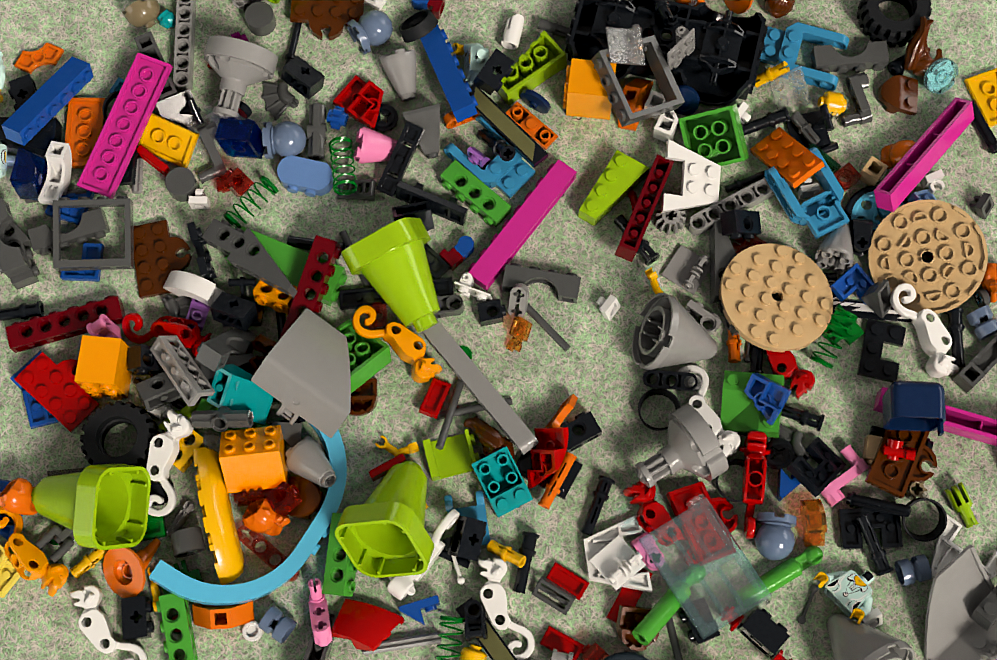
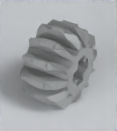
[654,207,687,235]

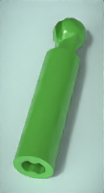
[732,545,823,611]
[632,565,705,646]

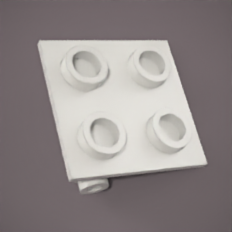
[454,272,493,303]
[589,535,646,591]

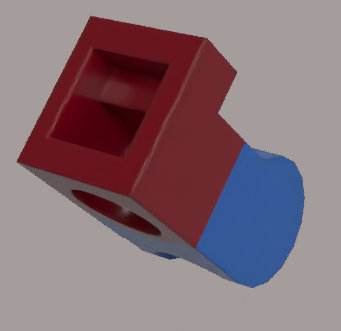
[411,0,445,19]
[439,236,474,271]

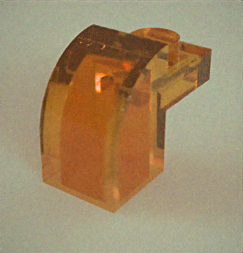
[800,499,827,547]

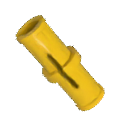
[755,61,790,88]
[487,539,526,568]
[70,549,108,579]

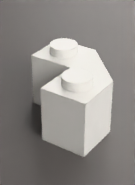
[644,90,679,142]

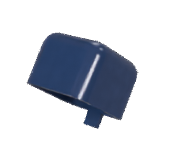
[882,381,946,436]

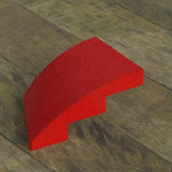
[333,75,384,130]
[527,427,569,488]
[331,599,405,652]

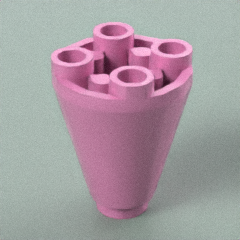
[353,127,405,164]

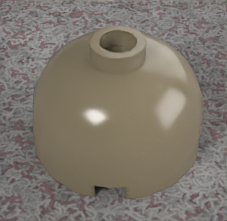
[122,0,160,29]

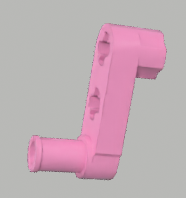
[820,445,870,507]
[308,578,333,647]

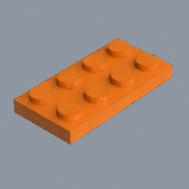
[65,98,106,169]
[750,127,825,189]

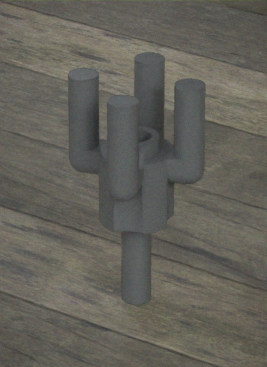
[35,525,74,563]

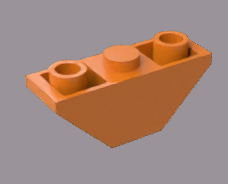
[618,78,654,131]
[506,102,558,150]
[192,601,254,630]

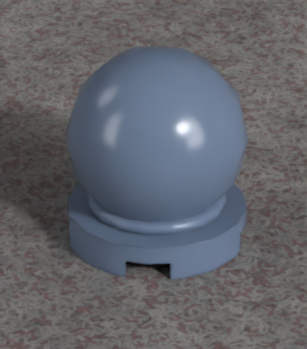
[346,10,393,55]
[262,121,307,159]
[755,512,797,561]

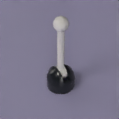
[441,536,465,585]

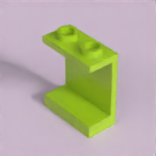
[422,429,480,481]

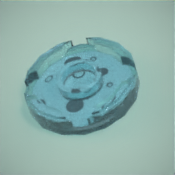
[924,58,959,94]

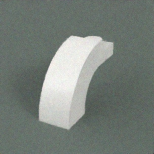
[38,141,72,205]
[163,270,226,307]

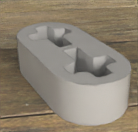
[508,283,529,320]

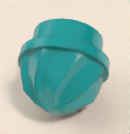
[157,9,176,29]

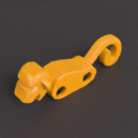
[352,305,442,383]
[0,507,69,597]

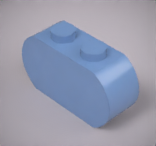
[277,155,334,197]

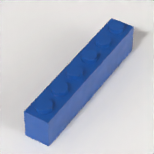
[420,24,478,122]
[1,56,94,146]

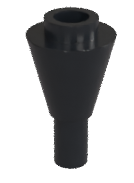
[887,54,905,76]

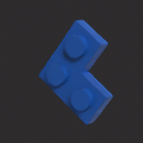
[60,243,104,282]
[830,263,874,305]

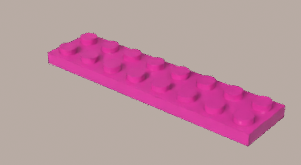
[77,52,173,199]

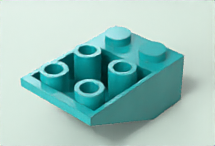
[207,364,274,425]
[471,446,533,518]

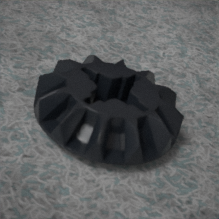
[374,104,398,132]
[765,438,794,470]

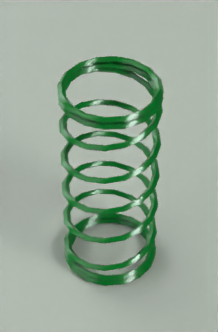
[329,136,357,195]
[223,175,279,228]
[810,307,858,369]
[435,615,465,660]

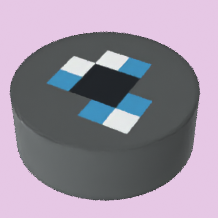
[973,288,991,308]

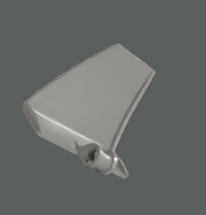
[251,309,351,438]
[924,544,997,660]

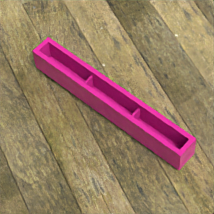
[874,97,974,212]
[468,159,577,291]
[873,387,997,447]

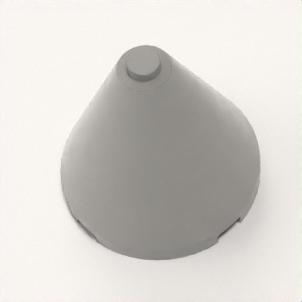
[632,293,718,370]
[827,613,915,660]

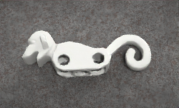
[890,283,959,378]
[677,365,741,458]
[146,410,194,517]
[387,509,460,600]
[478,557,535,660]
[69,585,148,660]

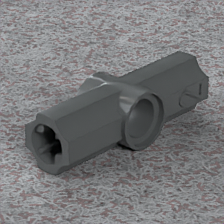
[307,103,327,160]
[191,406,254,432]

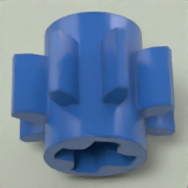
[327,106,349,130]

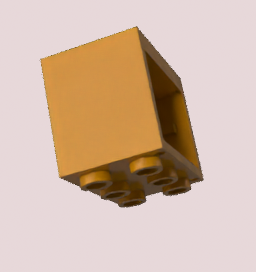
[563,58,616,120]
[74,335,132,400]
[219,425,288,493]

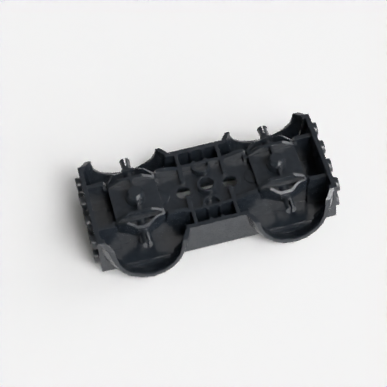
[565,0,768,106]

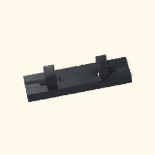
[376,121,425,197]
[395,181,468,226]

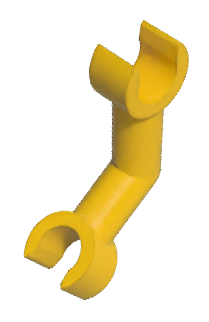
[645,267,663,294]
[375,436,420,457]
[147,567,160,612]

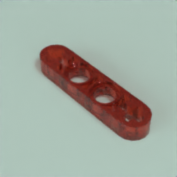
[237,525,300,582]

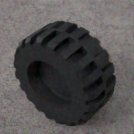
[857,0,932,48]
[80,401,160,469]

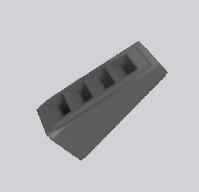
[337,179,376,201]

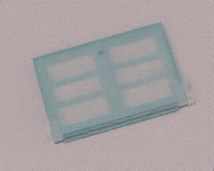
[639,493,772,640]

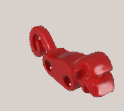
[122,312,212,358]
[765,350,815,400]
[739,431,770,539]
[623,480,698,566]

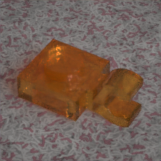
[506,316,532,352]

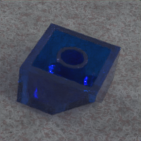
[215,118,265,159]
[9,148,47,201]

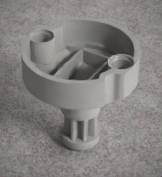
[204,36,278,121]
[635,404,729,488]

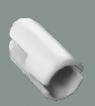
[501,14,524,50]

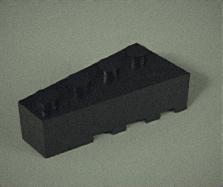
[0,117,63,156]

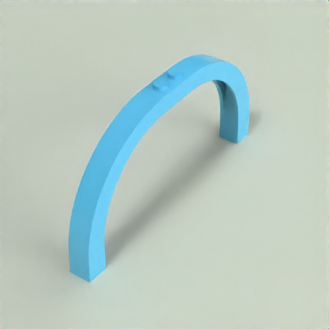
[149,398,347,606]

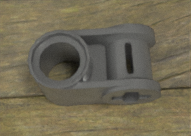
[434,294,465,319]

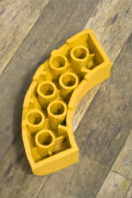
[193,447,244,585]

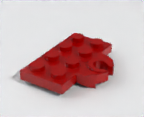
[14,352,99,433]
[666,481,739,567]

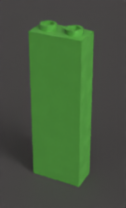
[225,226,347,306]

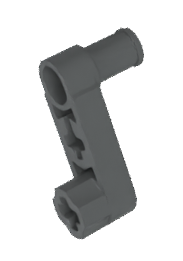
[841,72,872,128]
[197,122,228,184]

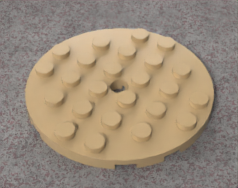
[868,199,988,315]
[719,243,833,352]

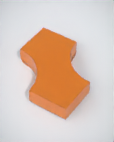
[14,42,64,74]
[545,394,578,427]

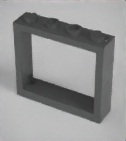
[591,35,685,127]
[53,196,134,271]

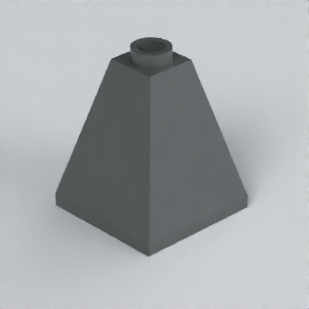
[403,104,440,159]

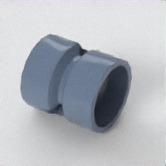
[966,305,997,341]
[894,554,932,587]
[258,606,297,644]

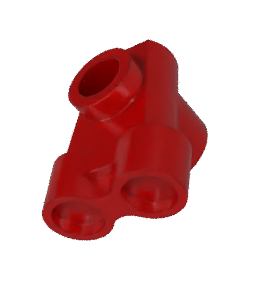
[883,438,916,461]

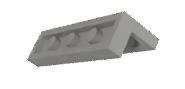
[150,335,215,406]

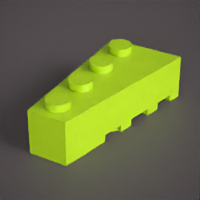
[498,30,567,105]
[578,150,649,226]

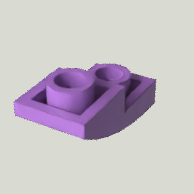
[467,147,491,168]
[186,298,210,331]

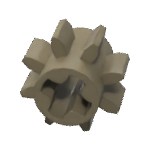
[904,481,927,501]

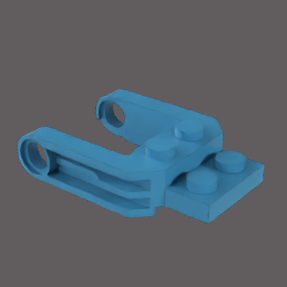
[760,22,849,91]
[443,115,535,199]
[764,147,850,239]

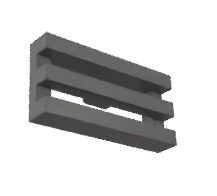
[531,576,576,615]

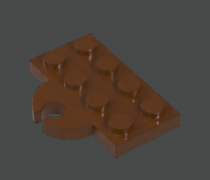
[290,0,364,40]
[134,220,192,299]
[865,430,937,499]

